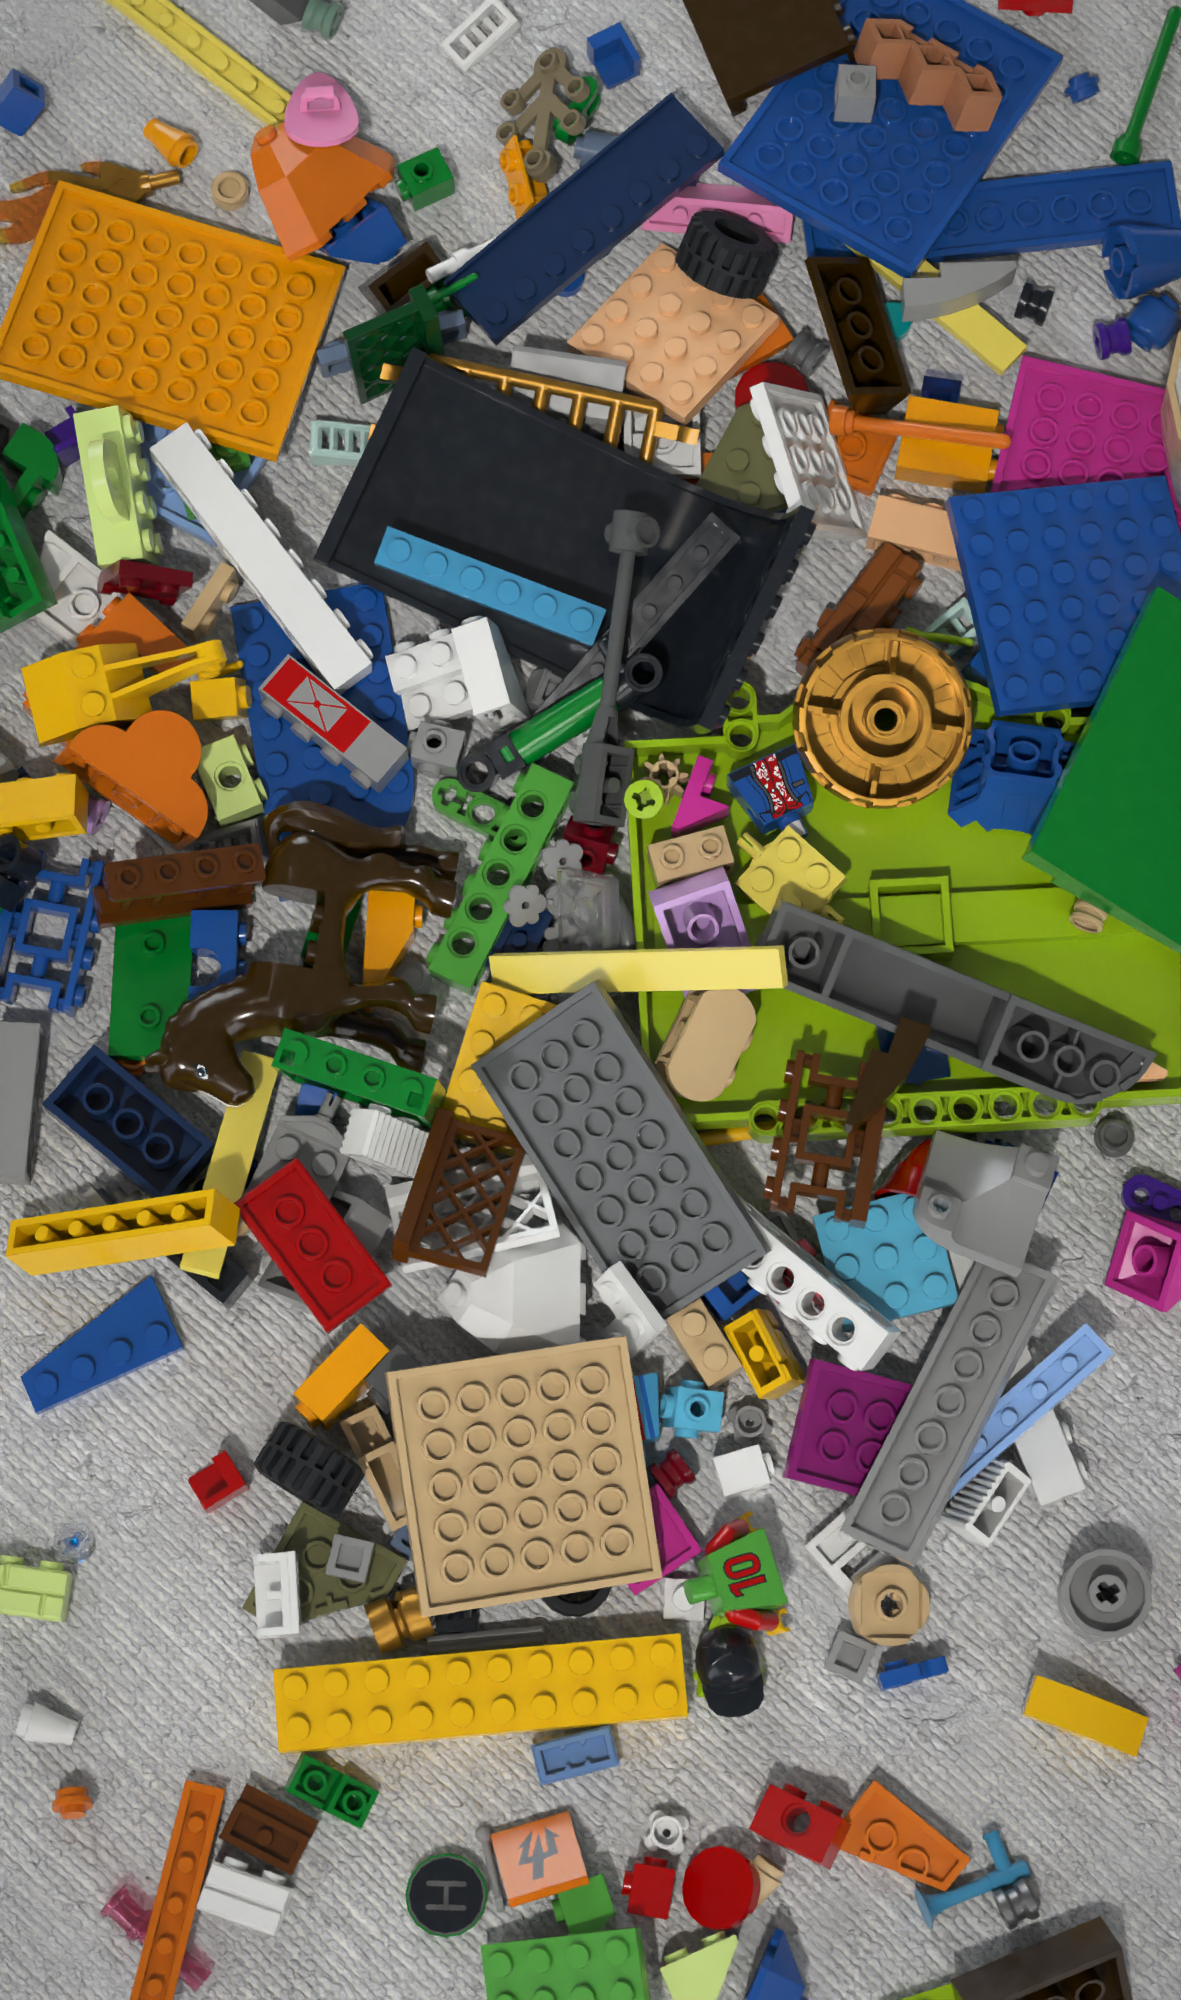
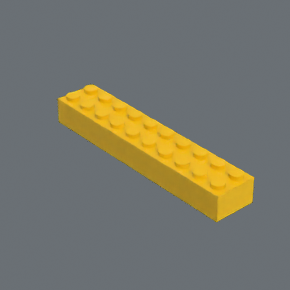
[273,1633,688,1755]

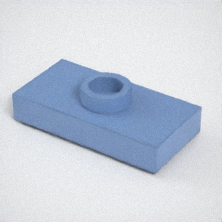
[530,1725,620,1786]

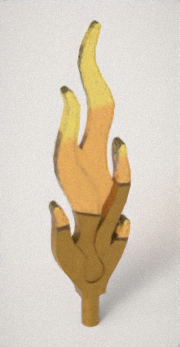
[0,161,181,245]

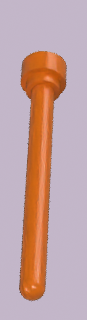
[829,405,1011,449]

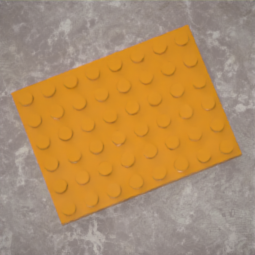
[0,180,346,462]

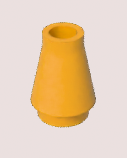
[143,118,199,168]

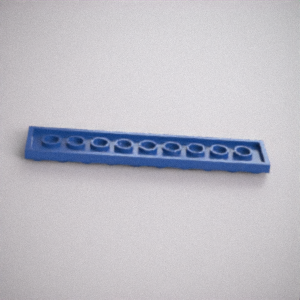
[801,161,1181,270]

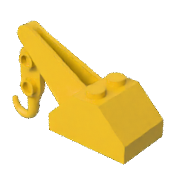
[21,639,244,747]

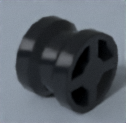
[1014,282,1055,327]

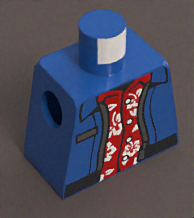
[726,743,813,839]

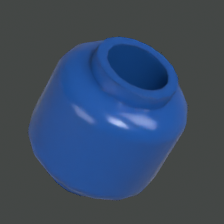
[1125,294,1181,352]

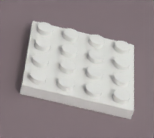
[750,382,868,542]

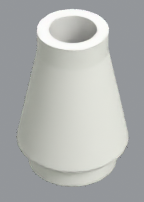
[15,1702,78,1746]

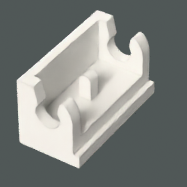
[253,1551,302,1639]

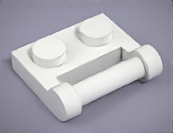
[804,1503,895,1599]

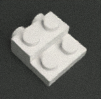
[624,410,701,479]
[385,629,473,732]

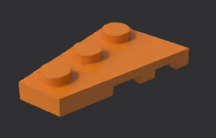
[840,1779,971,1892]

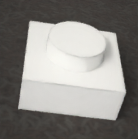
[663,1578,705,1622]

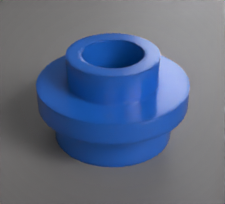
[1064,72,1100,104]

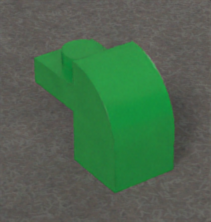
[2,422,64,519]

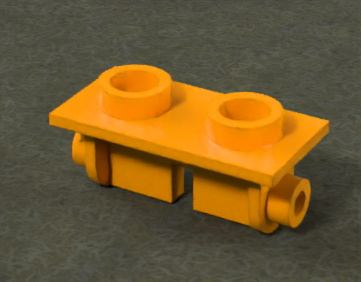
[499,135,548,220]

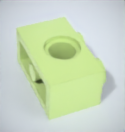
[197,734,268,828]

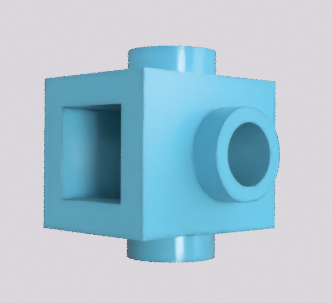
[659,1380,724,1439]

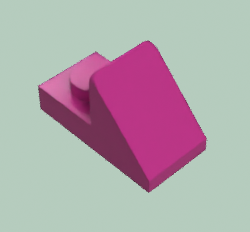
[671,755,730,838]

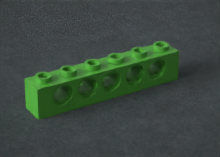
[426,763,575,996]

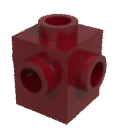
[559,815,619,878]

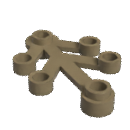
[496,48,590,183]

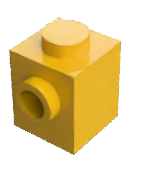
[190,677,252,722]

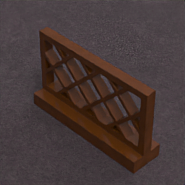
[392,1108,526,1278]

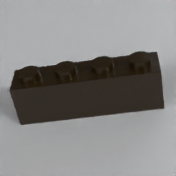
[804,257,911,414]
[951,1916,1132,2000]

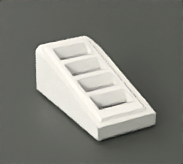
[440,0,522,73]

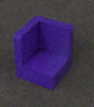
[44,405,80,468]

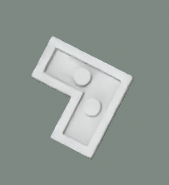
[593,1261,668,1362]

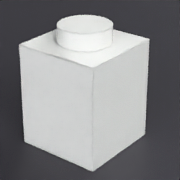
[712,1444,775,1501]

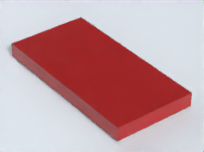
[234,1157,392,1334]

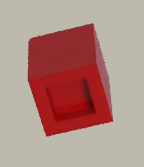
[188,1450,249,1514]

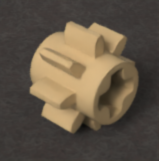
[640,754,688,806]

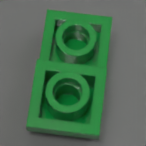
[283,1753,379,1829]

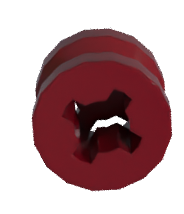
[647,1448,697,1499]

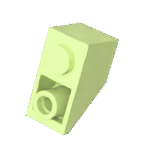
[659,1930,738,2000]

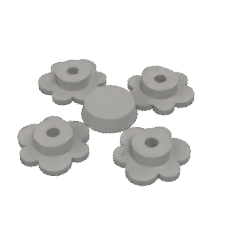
[503,839,622,952]

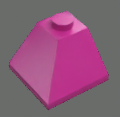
[1104,1210,1181,1312]

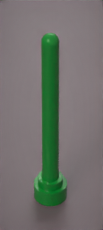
[1110,6,1181,166]

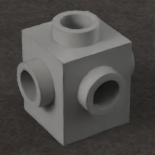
[407,719,467,779]

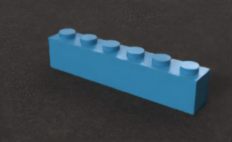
[374,526,606,648]

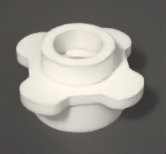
[644,1810,689,1856]

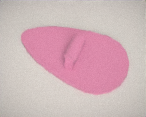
[284,72,359,147]

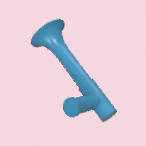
[914,1830,1030,1929]

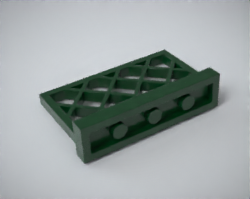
[343,283,445,405]

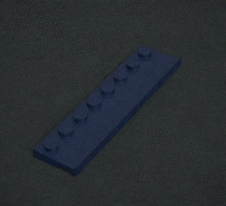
[443,93,725,345]

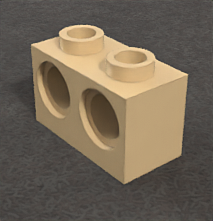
[647,825,734,889]

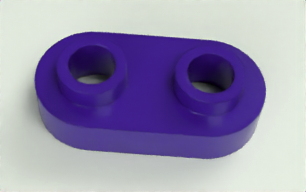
[1121,1174,1181,1225]

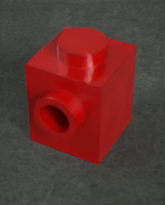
[621,1856,676,1920]

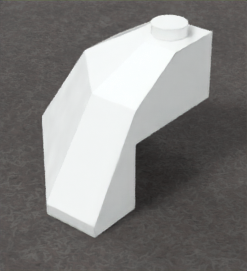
[438,1219,586,1355]

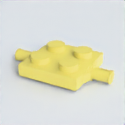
[735,825,847,924]

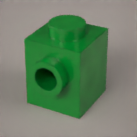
[394,147,455,211]

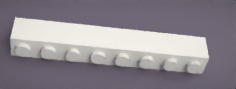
[149,422,374,695]
[934,1206,1088,1510]

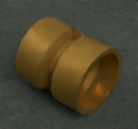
[364,1585,435,1654]

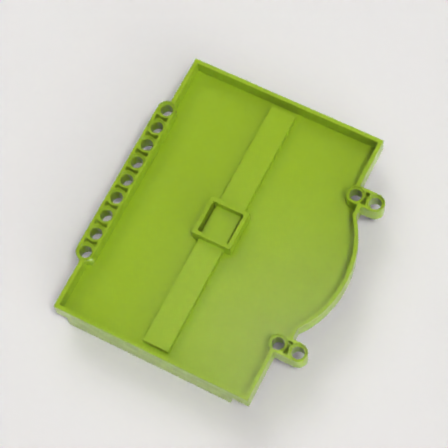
[624,680,1181,1144]

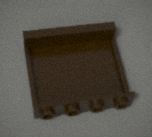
[683,0,857,117]

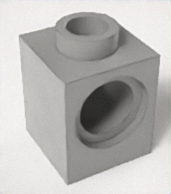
[834,64,876,123]

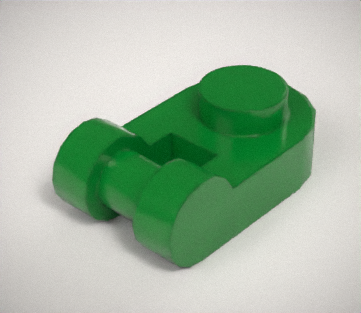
[553,76,601,146]

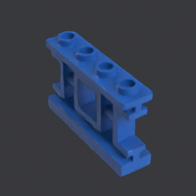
[0,850,106,1018]

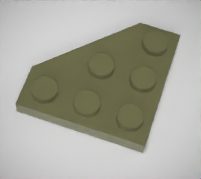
[696,403,788,512]
[242,1502,408,1622]

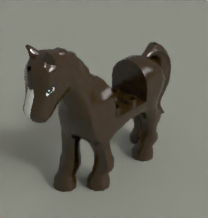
[144,801,459,1108]

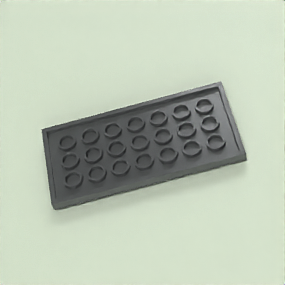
[471,979,772,1320]

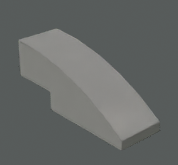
[900,261,1017,322]

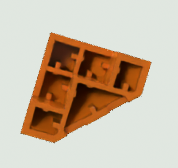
[250,122,396,263]

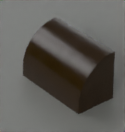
[358,241,441,314]

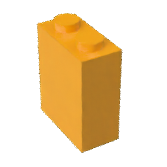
[894,395,1004,494]
[293,1323,390,1431]

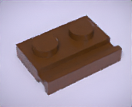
[219,1783,320,1876]

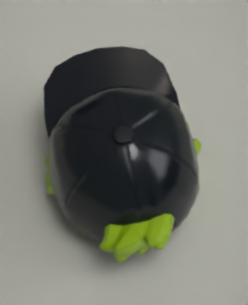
[692,1616,765,1718]

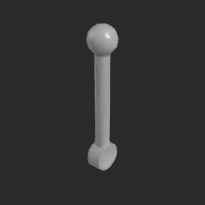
[475,1826,506,1913]

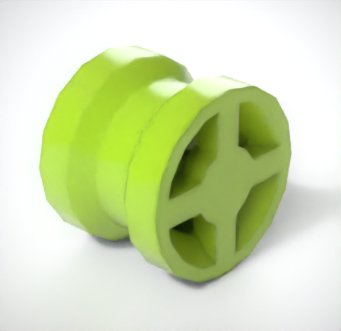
[624,779,665,819]

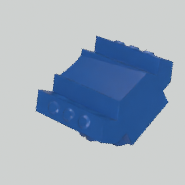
[948,720,1076,835]

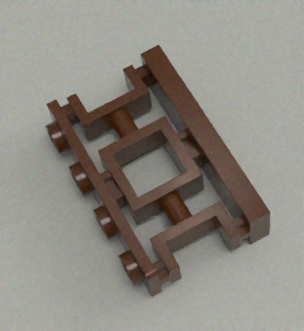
[91,843,266,929]
[763,1049,887,1229]

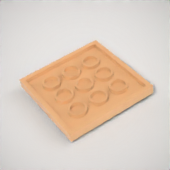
[567,242,780,426]

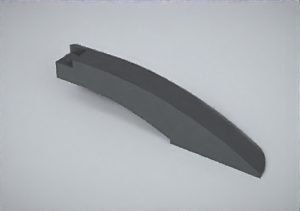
[755,898,1157,1104]

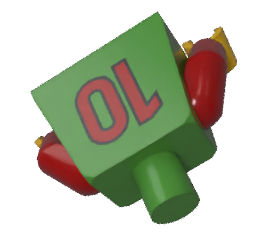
[683,1511,790,1636]

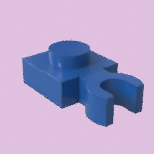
[876,1656,949,1692]

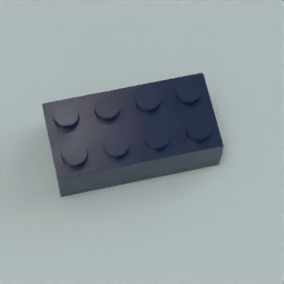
[42,1045,215,1198]

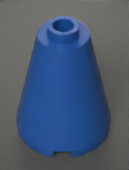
[1102,224,1181,300]

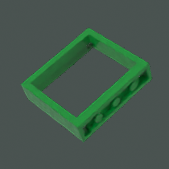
[271,1028,447,1129]

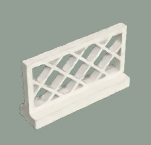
[384,1154,560,1274]

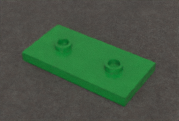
[108,916,193,1061]

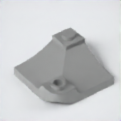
[912,1130,1058,1277]

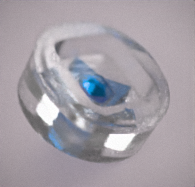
[53,1521,96,1564]

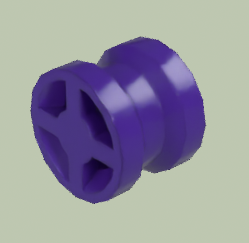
[1092,318,1132,360]

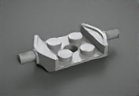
[242,1093,350,1257]

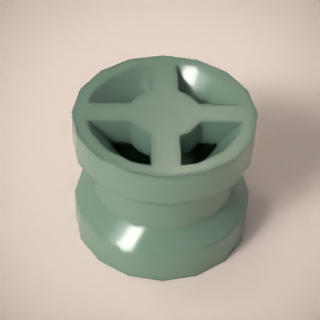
[302,0,344,40]

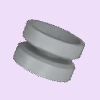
[1057,1549,1152,1642]

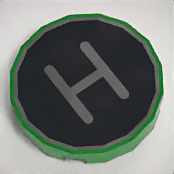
[405,1853,488,1938]

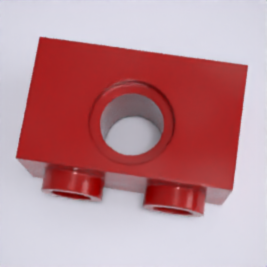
[749,1783,851,1870]

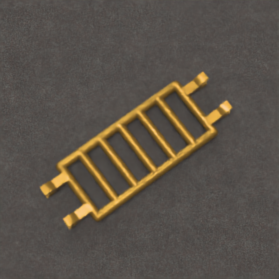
[368,353,700,465]

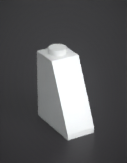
[451,616,531,733]

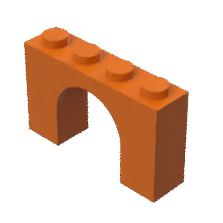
[23,593,194,747]

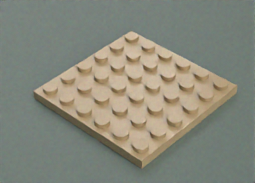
[385,1336,662,1617]

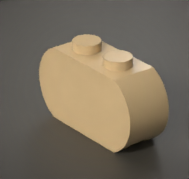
[654,989,756,1101]

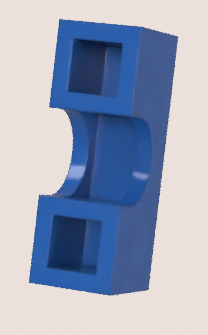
[188,910,248,1000]

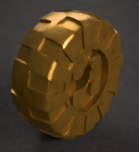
[792,628,974,809]

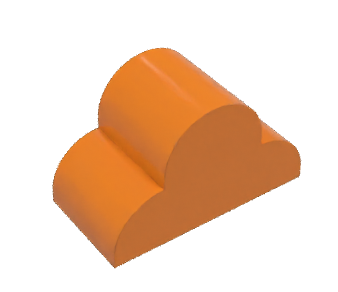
[53,710,208,850]

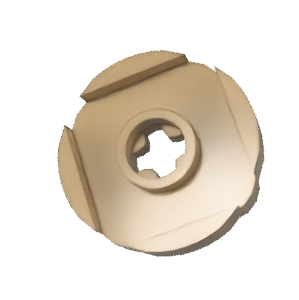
[848,1564,930,1646]

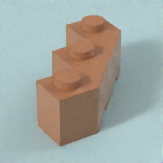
[853,18,1003,132]

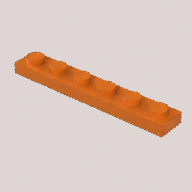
[129,1780,225,2000]

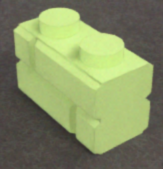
[0,1555,73,1623]

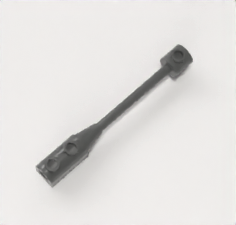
[569,510,660,827]

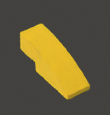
[1021,1675,1149,1757]

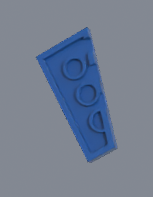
[20,1275,184,1415]

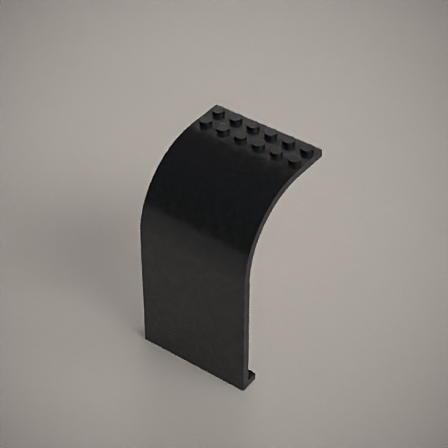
[313,347,817,734]

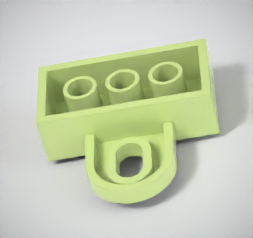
[73,405,163,569]

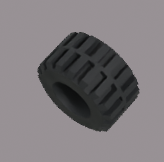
[675,211,780,299]
[254,1422,365,1517]

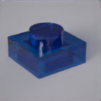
[920,376,962,403]

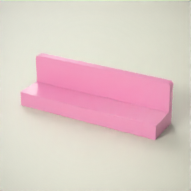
[641,183,793,243]

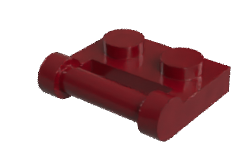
[97,559,193,606]

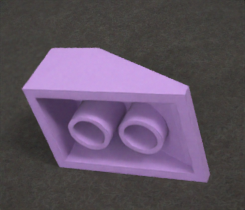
[648,866,757,998]

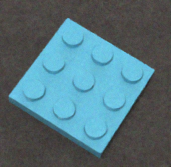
[813,1193,958,1333]

